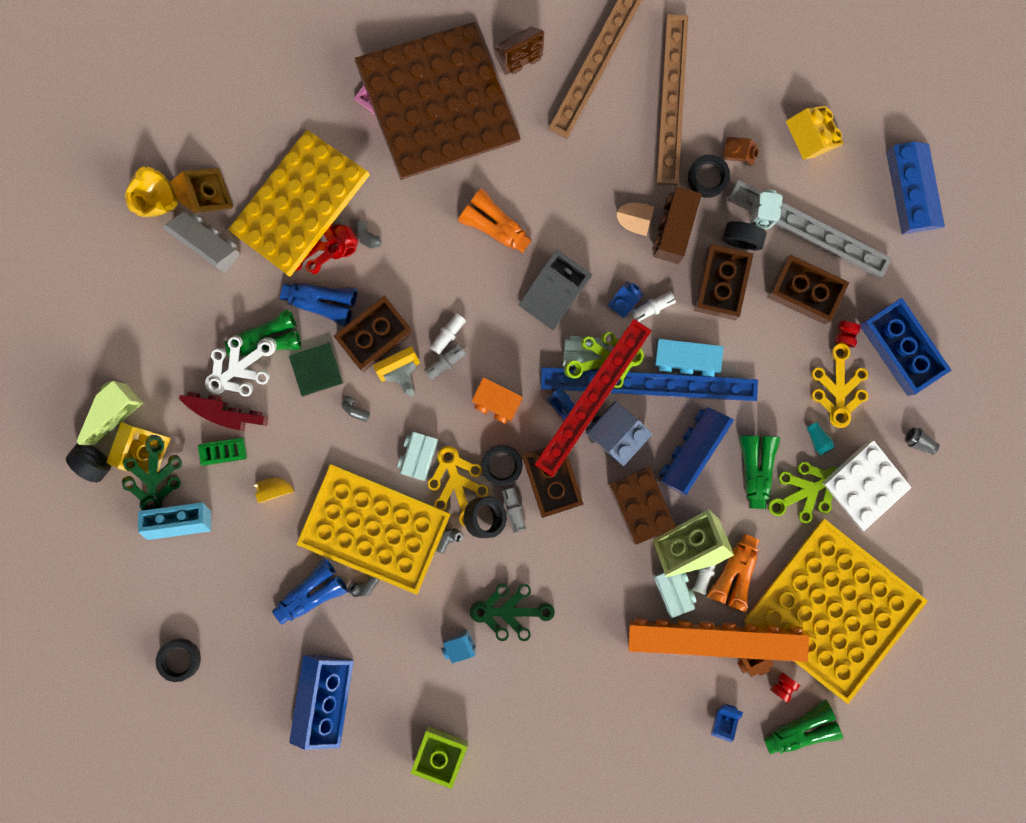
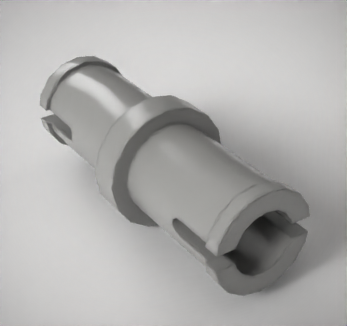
[424,344,467,380]
[501,488,527,533]

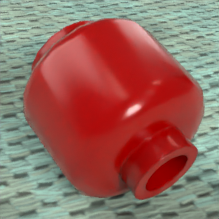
[331,224,358,257]

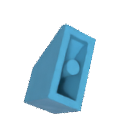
[441,630,477,664]

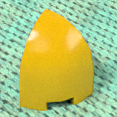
[254,477,295,503]

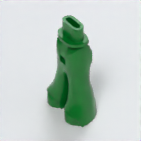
[224,309,302,358]
[738,435,780,509]
[763,699,844,755]

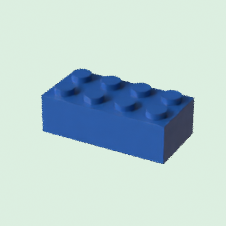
[859,298,952,396]

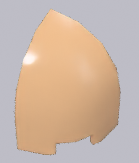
[617,202,655,236]

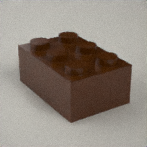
[652,187,702,264]
[693,244,754,320]
[767,254,850,325]
[333,295,414,372]
[521,447,584,518]
[608,467,676,545]

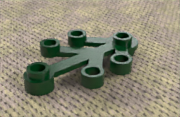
[121,435,182,511]
[470,583,555,641]

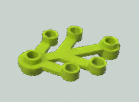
[564,332,644,388]
[767,462,838,523]

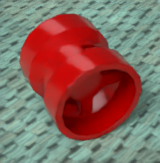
[835,321,861,348]
[770,672,801,703]

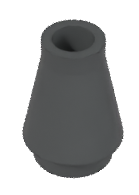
[905,427,940,455]

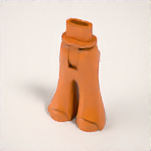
[458,188,532,254]
[706,534,760,613]

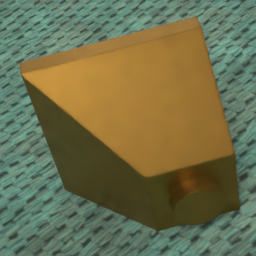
[171,168,233,213]

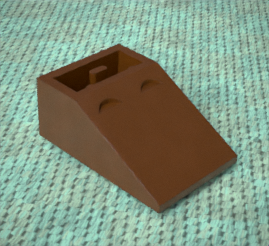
[493,26,545,75]

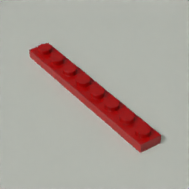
[535,319,652,477]

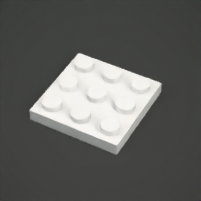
[822,439,912,531]

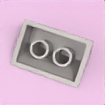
[162,212,241,274]

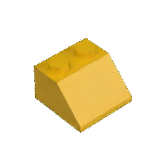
[106,422,170,473]

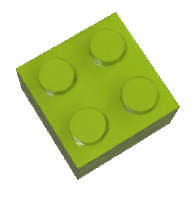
[410,726,469,789]

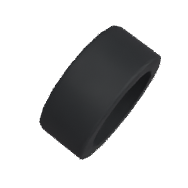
[688,155,730,198]
[722,221,767,251]
[66,443,111,483]
[481,445,523,486]
[463,497,507,538]
[155,639,201,683]

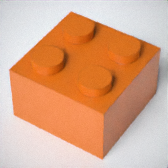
[472,377,523,424]

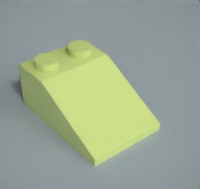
[77,381,143,446]
[653,510,734,577]

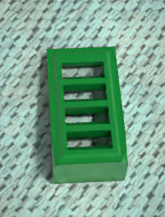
[198,438,247,466]

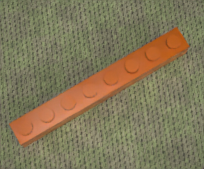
[628,618,809,662]

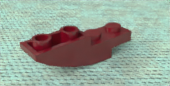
[179,392,268,431]

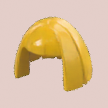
[125,167,178,217]

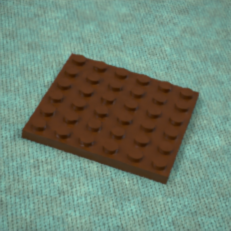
[355,22,521,180]

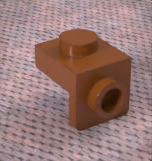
[722,137,759,166]
[737,658,774,677]

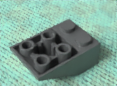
[518,250,592,330]

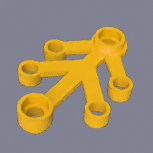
[811,344,869,428]
[428,446,489,527]

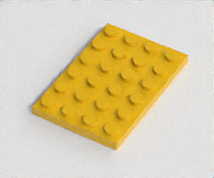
[228,129,370,277]
[297,464,451,595]

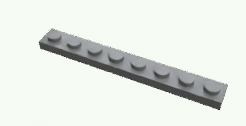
[728,180,892,279]

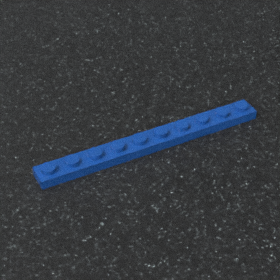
[541,367,758,402]

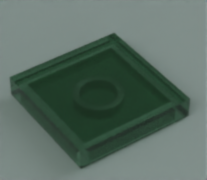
[289,342,344,397]

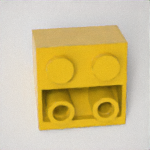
[786,106,844,160]

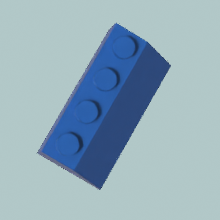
[886,142,945,235]
[659,407,734,495]
[289,655,354,750]

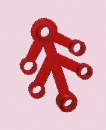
[295,224,347,274]

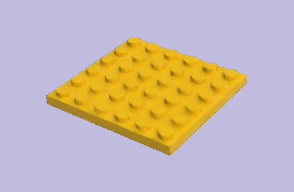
[743,518,928,704]

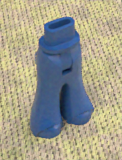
[280,282,358,327]
[272,558,348,625]

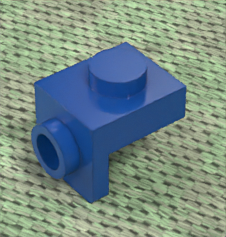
[607,281,644,319]
[711,704,743,742]

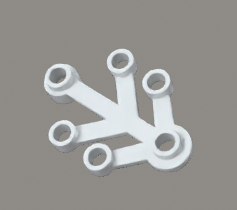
[205,335,277,396]

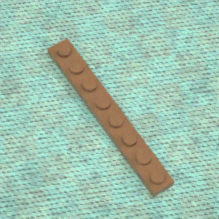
[549,0,642,140]
[656,14,689,186]

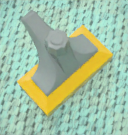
[373,346,420,397]

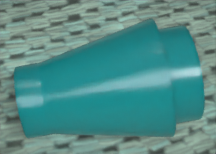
[806,422,835,456]

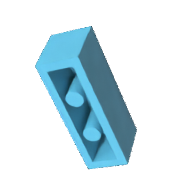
[653,339,724,377]
[138,502,211,540]

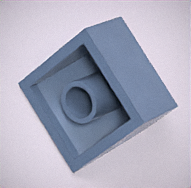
[586,401,653,466]

